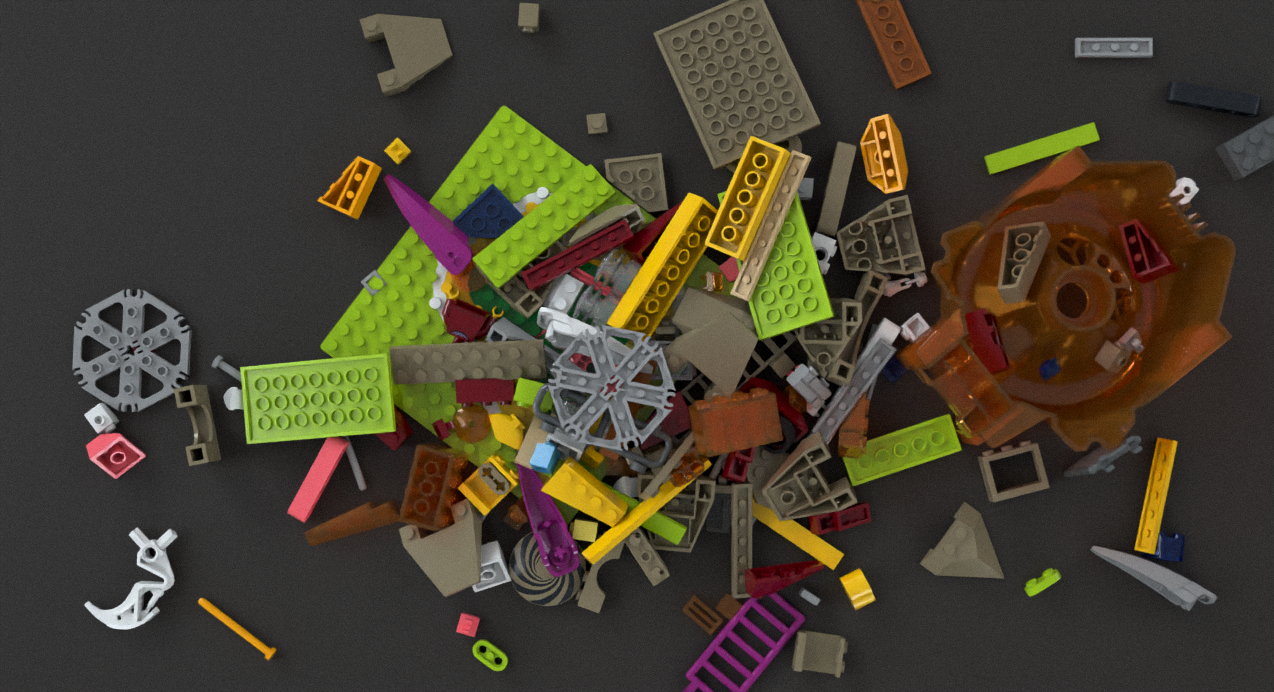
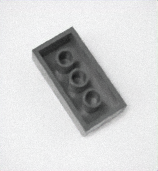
[1215,115,1274,181]

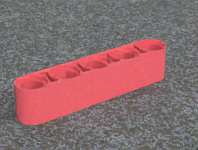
[287,436,349,523]

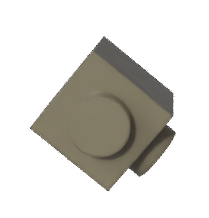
[1094,340,1132,373]

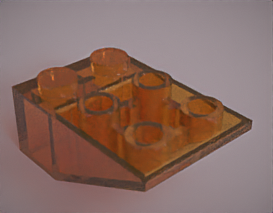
[837,392,870,459]

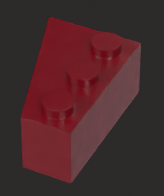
[637,390,696,450]

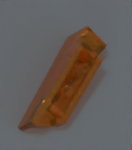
[304,500,400,546]

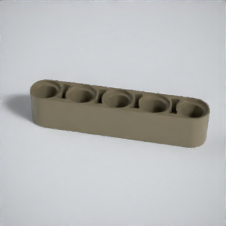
[816,141,856,236]

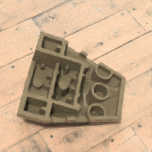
[836,195,926,275]
[473,241,567,319]

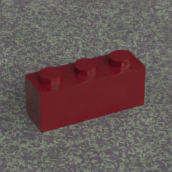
[455,378,516,407]

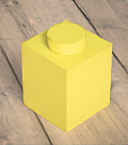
[569,518,598,542]

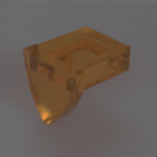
[783,384,807,414]

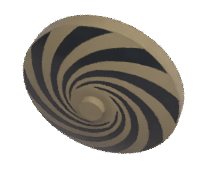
[509,532,586,606]

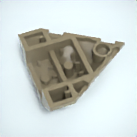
[793,298,863,378]
[920,502,1005,579]

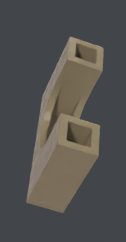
[174,385,221,466]

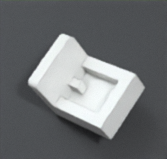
[899,313,930,342]

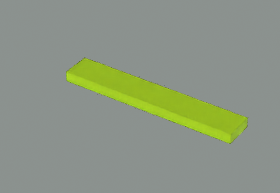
[984,122,1100,175]

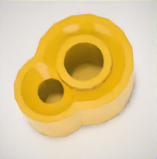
[839,568,876,610]

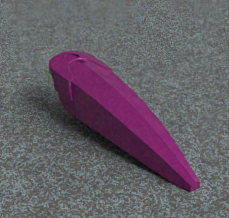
[384,174,473,275]
[515,455,580,577]

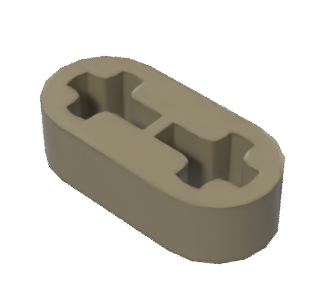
[478,462,510,495]

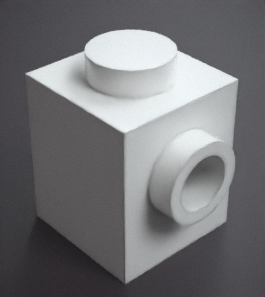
[1164,177,1199,209]
[84,403,120,434]

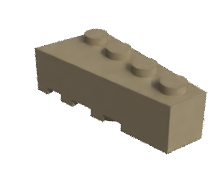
[997,221,1051,304]

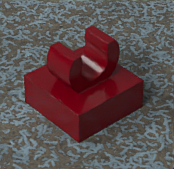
[432,418,456,441]

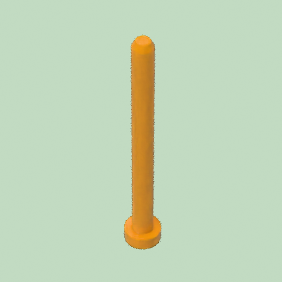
[198,598,277,661]

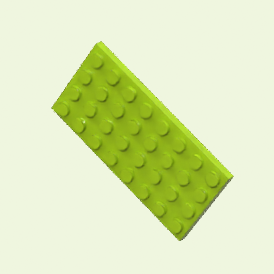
[717,191,835,341]
[240,353,396,444]

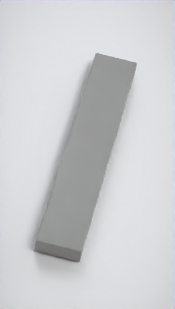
[811,338,897,443]

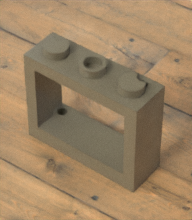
[978,440,1050,502]
[624,526,670,586]

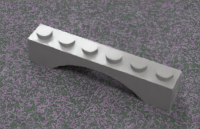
[485,317,591,397]

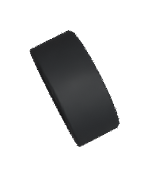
[758,415,796,454]

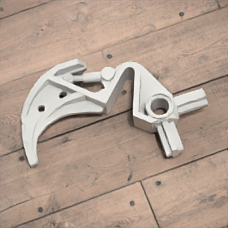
[84,527,178,629]

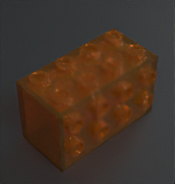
[688,387,783,457]
[399,442,468,531]

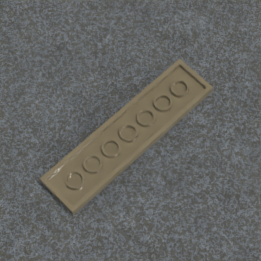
[389,339,548,384]

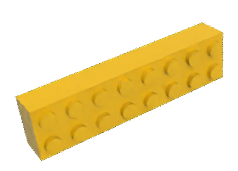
[606,193,718,342]

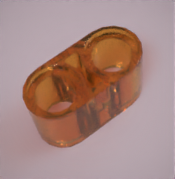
[669,452,705,487]

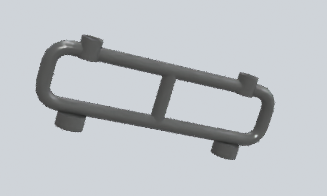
[532,383,673,474]

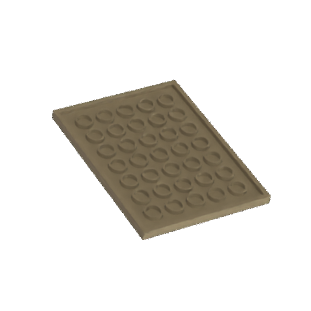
[653,0,821,171]

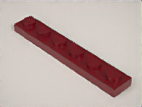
[521,219,635,292]

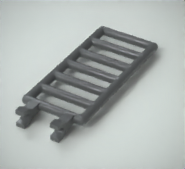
[1063,435,1143,477]

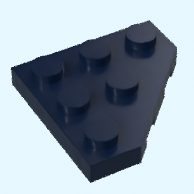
[453,184,524,239]

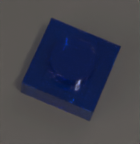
[1039,357,1061,381]

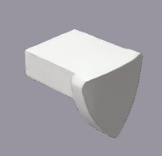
[223,387,244,411]
[613,476,638,497]

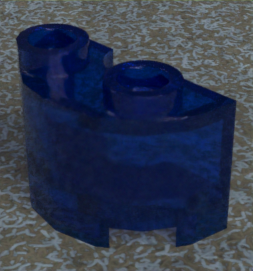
[1144,531,1185,562]

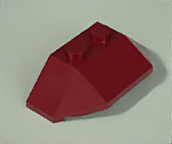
[739,376,808,443]

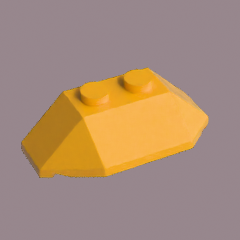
[860,114,908,194]

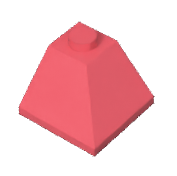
[86,433,146,479]

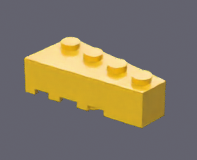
[541,455,629,527]

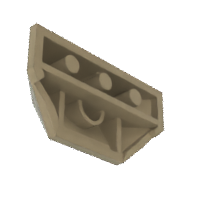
[569,204,646,261]

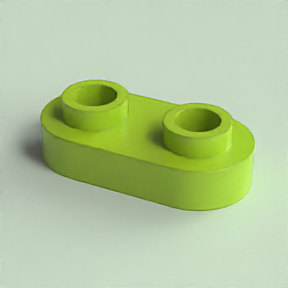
[1024,568,1062,596]
[473,639,508,671]

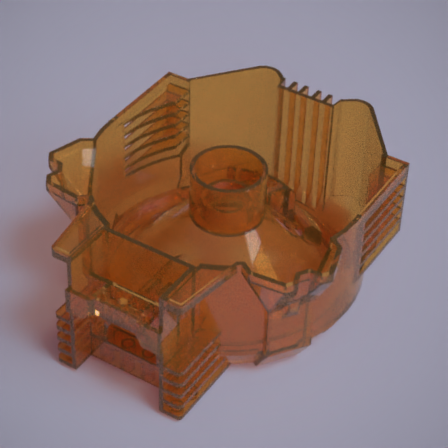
[896,145,1236,452]

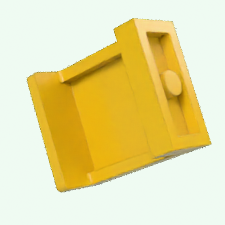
[458,454,520,516]

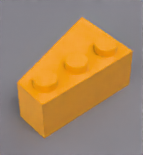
[317,156,382,220]

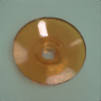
[453,404,491,443]

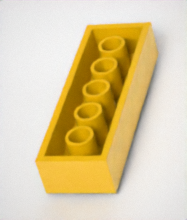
[704,136,791,261]

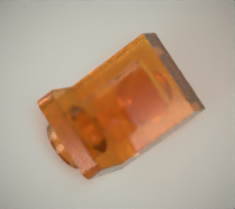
[508,495,529,524]

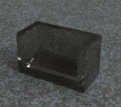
[705,493,731,533]

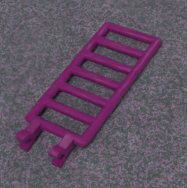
[682,592,805,692]

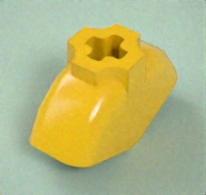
[489,413,526,450]

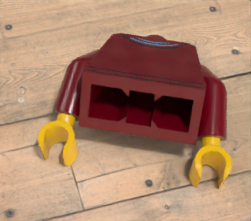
[442,288,504,343]

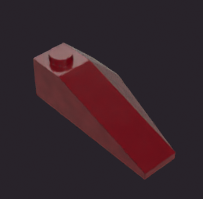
[623,200,684,269]
[744,560,824,599]

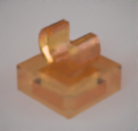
[700,272,723,292]

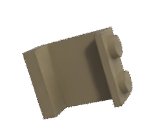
[792,629,848,678]

